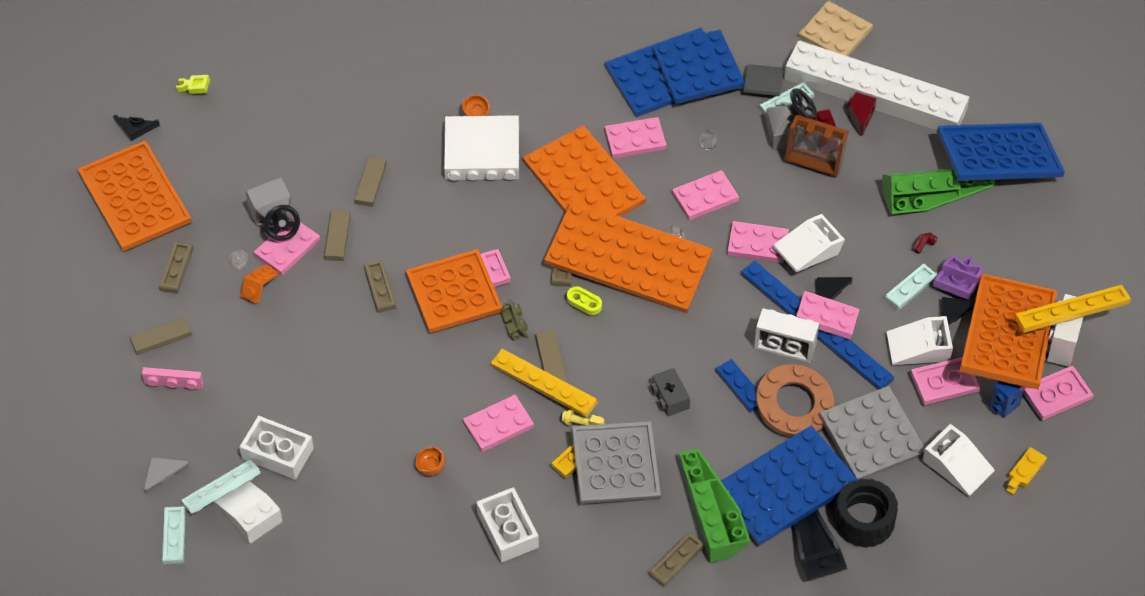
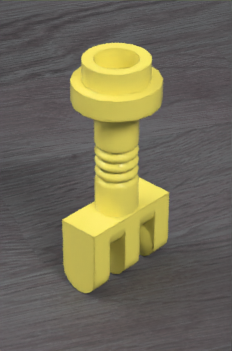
[562,410,604,426]

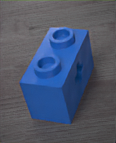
[989,381,1024,418]

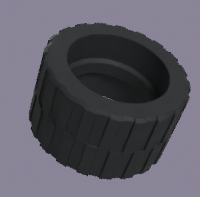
[834,478,898,547]

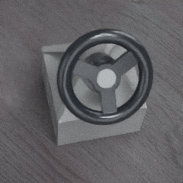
[765,88,817,150]
[246,177,300,241]

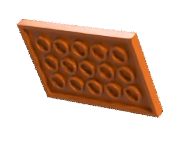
[522,125,646,217]
[78,140,192,252]

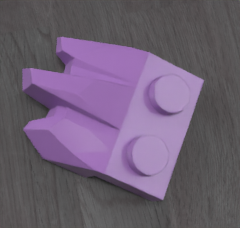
[933,254,983,300]

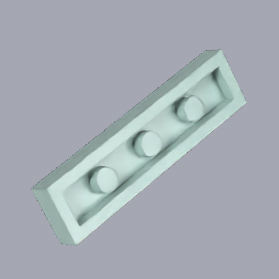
[181,460,261,514]

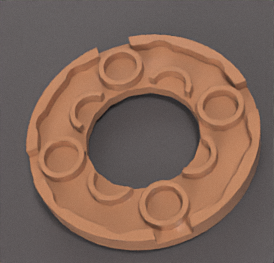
[755,364,835,437]

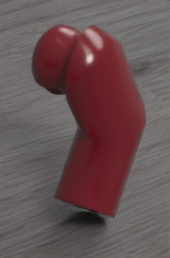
[912,232,938,253]

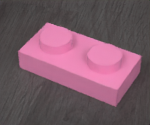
[480,249,511,287]

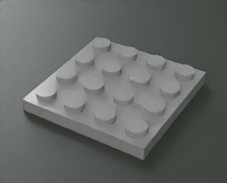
[819,386,925,480]
[571,421,661,504]

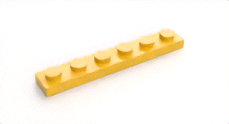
[1015,285,1131,333]
[491,349,598,418]

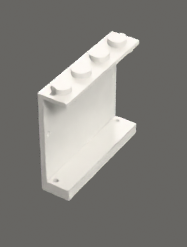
[444,116,519,181]

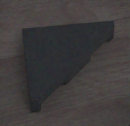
[113,115,160,141]
[816,277,852,300]
[941,297,976,326]

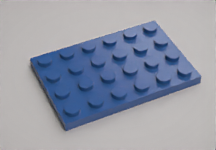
[605,27,705,117]
[936,123,1065,181]
[721,425,858,546]

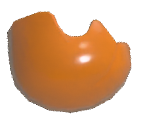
[462,95,490,116]
[415,447,446,476]

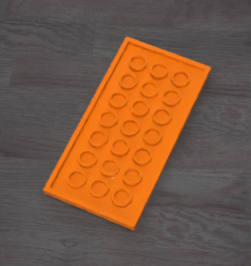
[544,200,713,313]
[960,274,1057,390]

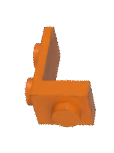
[240,265,279,304]

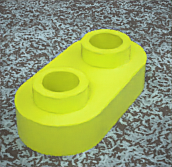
[567,287,602,315]

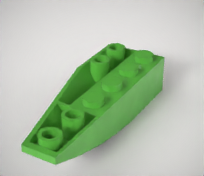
[882,169,995,214]
[679,449,750,563]

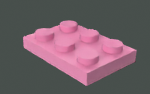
[605,117,667,159]
[672,170,739,220]
[254,217,320,276]
[727,221,789,264]
[796,291,859,339]
[910,357,980,405]
[1023,365,1094,421]
[463,395,534,452]

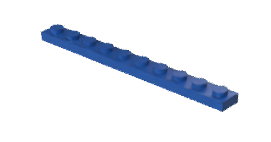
[741,260,894,390]

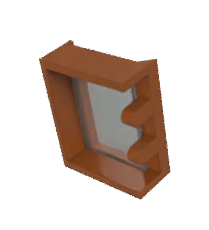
[784,115,850,176]

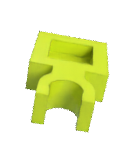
[176,75,210,94]

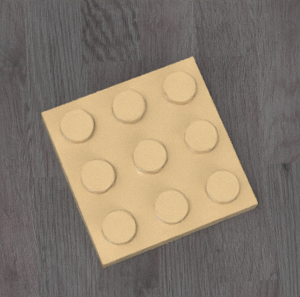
[799,1,873,56]

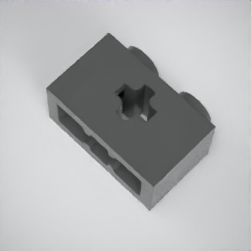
[650,368,690,416]

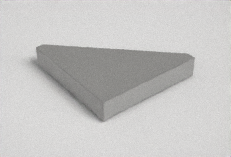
[144,458,189,493]

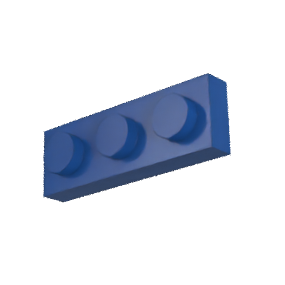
[715,359,758,413]

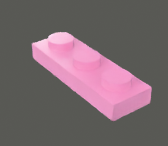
[142,367,204,390]

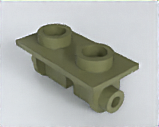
[501,299,528,340]

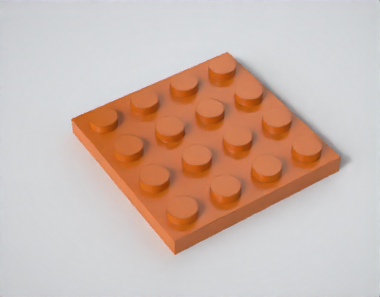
[406,249,503,333]

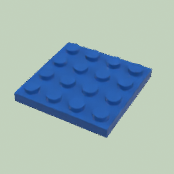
[652,29,745,104]

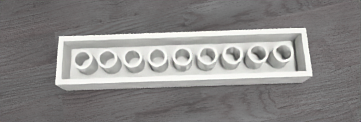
[784,41,969,130]

